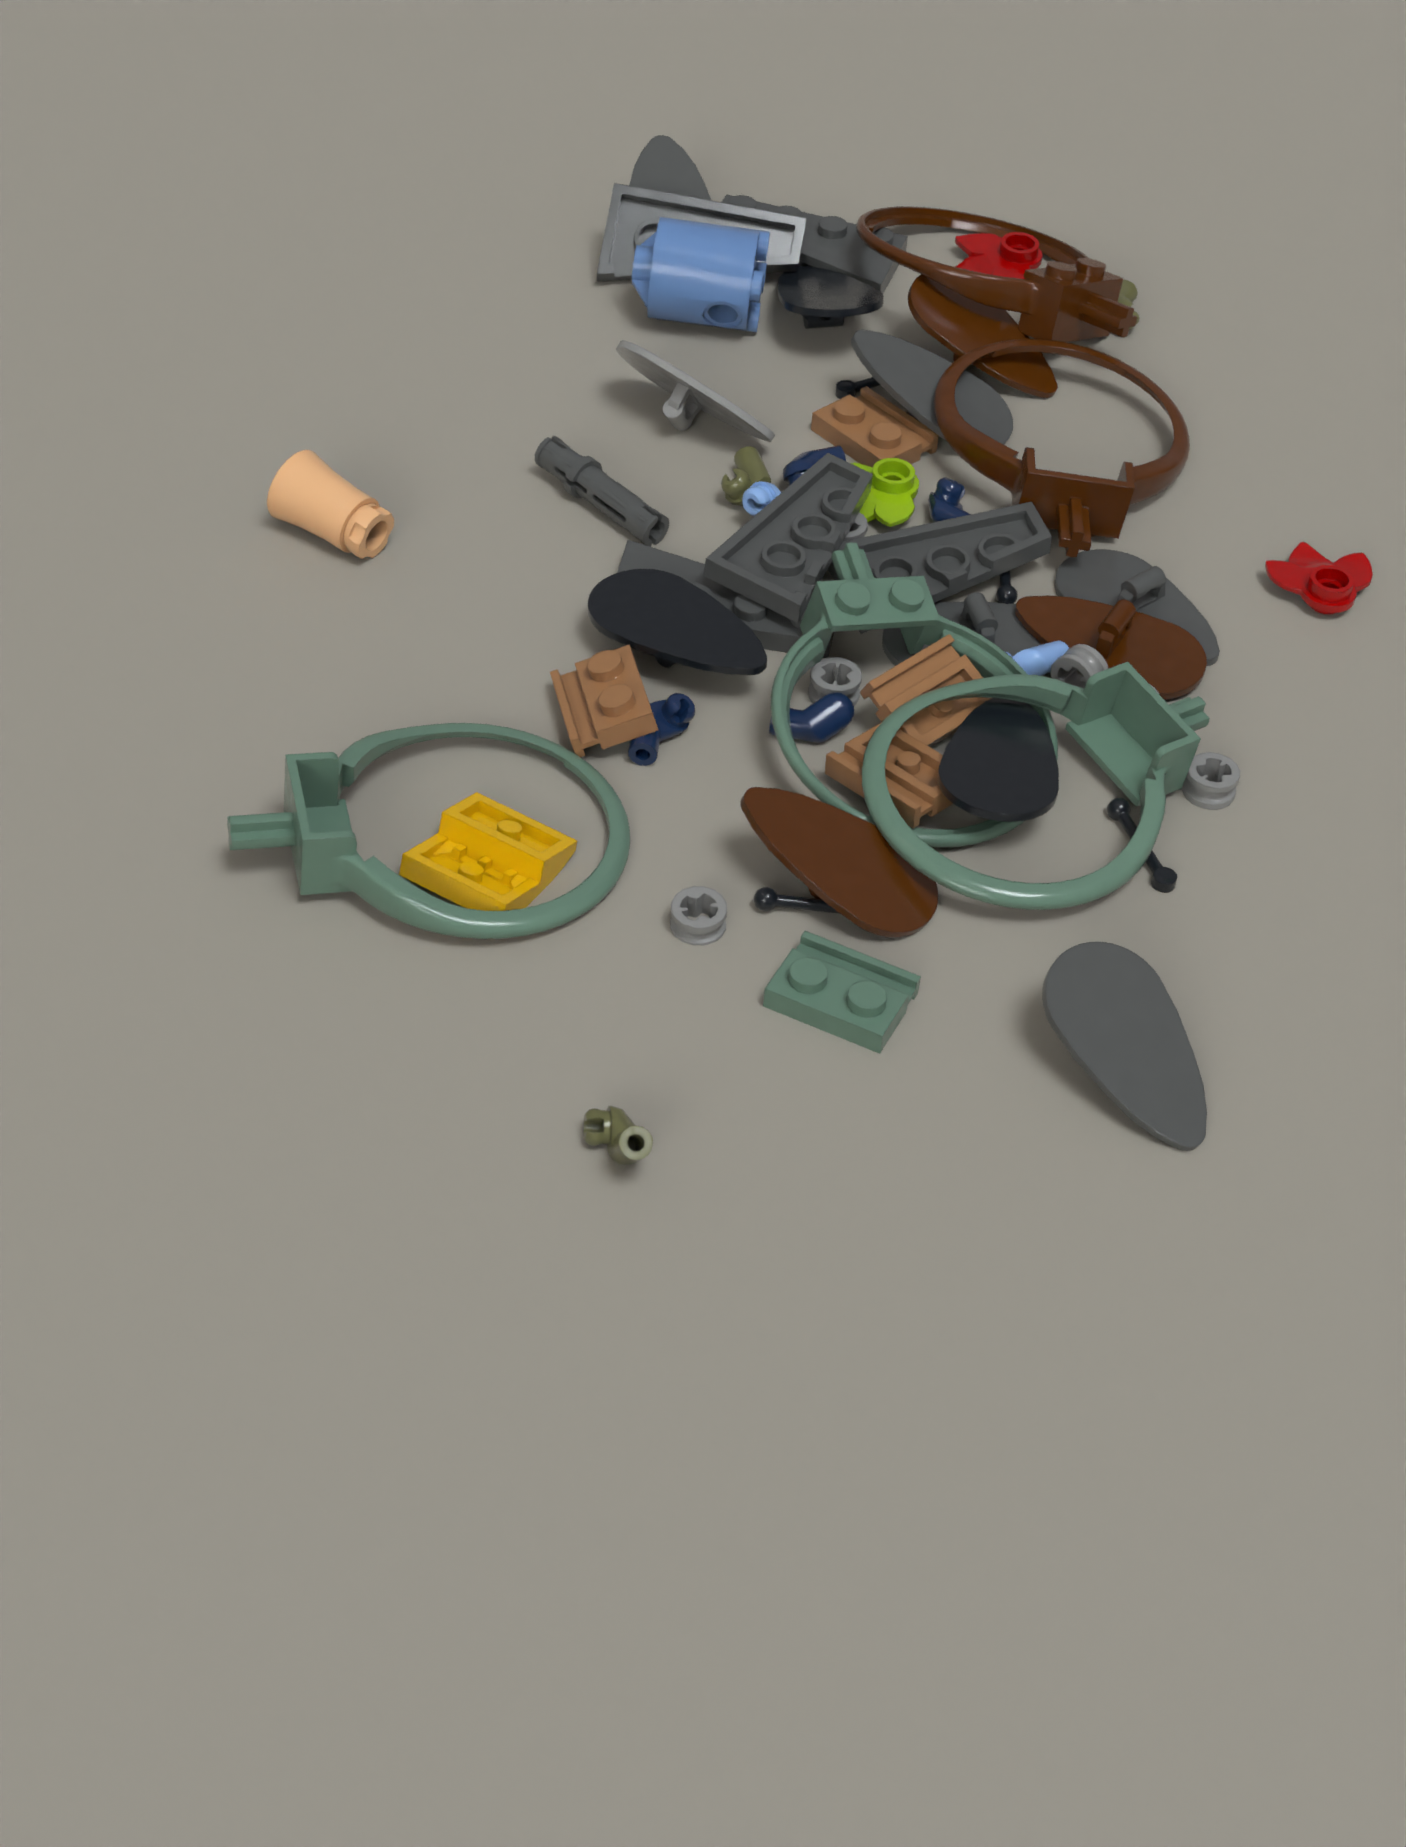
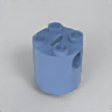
[632,217,770,333]

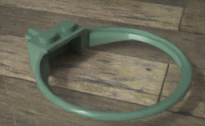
[770,542,1058,848]
[862,662,1210,910]
[227,723,630,939]

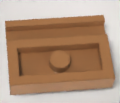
[811,386,939,468]
[859,634,992,747]
[550,645,658,757]
[825,722,953,828]

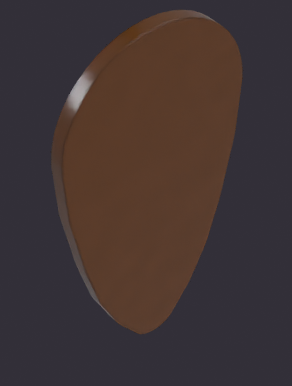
[908,275,1058,398]
[1015,595,1207,700]
[740,787,938,937]

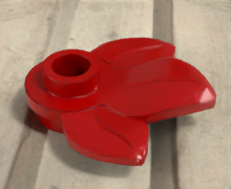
[955,232,1043,279]
[1265,542,1373,615]

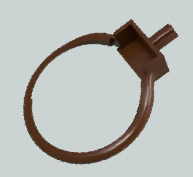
[856,206,1137,342]
[934,339,1190,557]

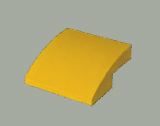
[399,792,578,911]

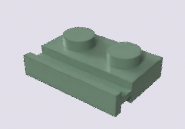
[763,931,921,1054]

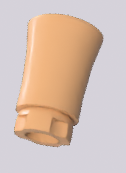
[267,450,394,559]

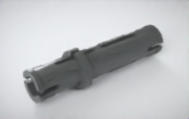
[534,436,670,547]

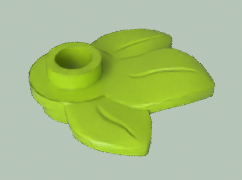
[851,458,919,527]

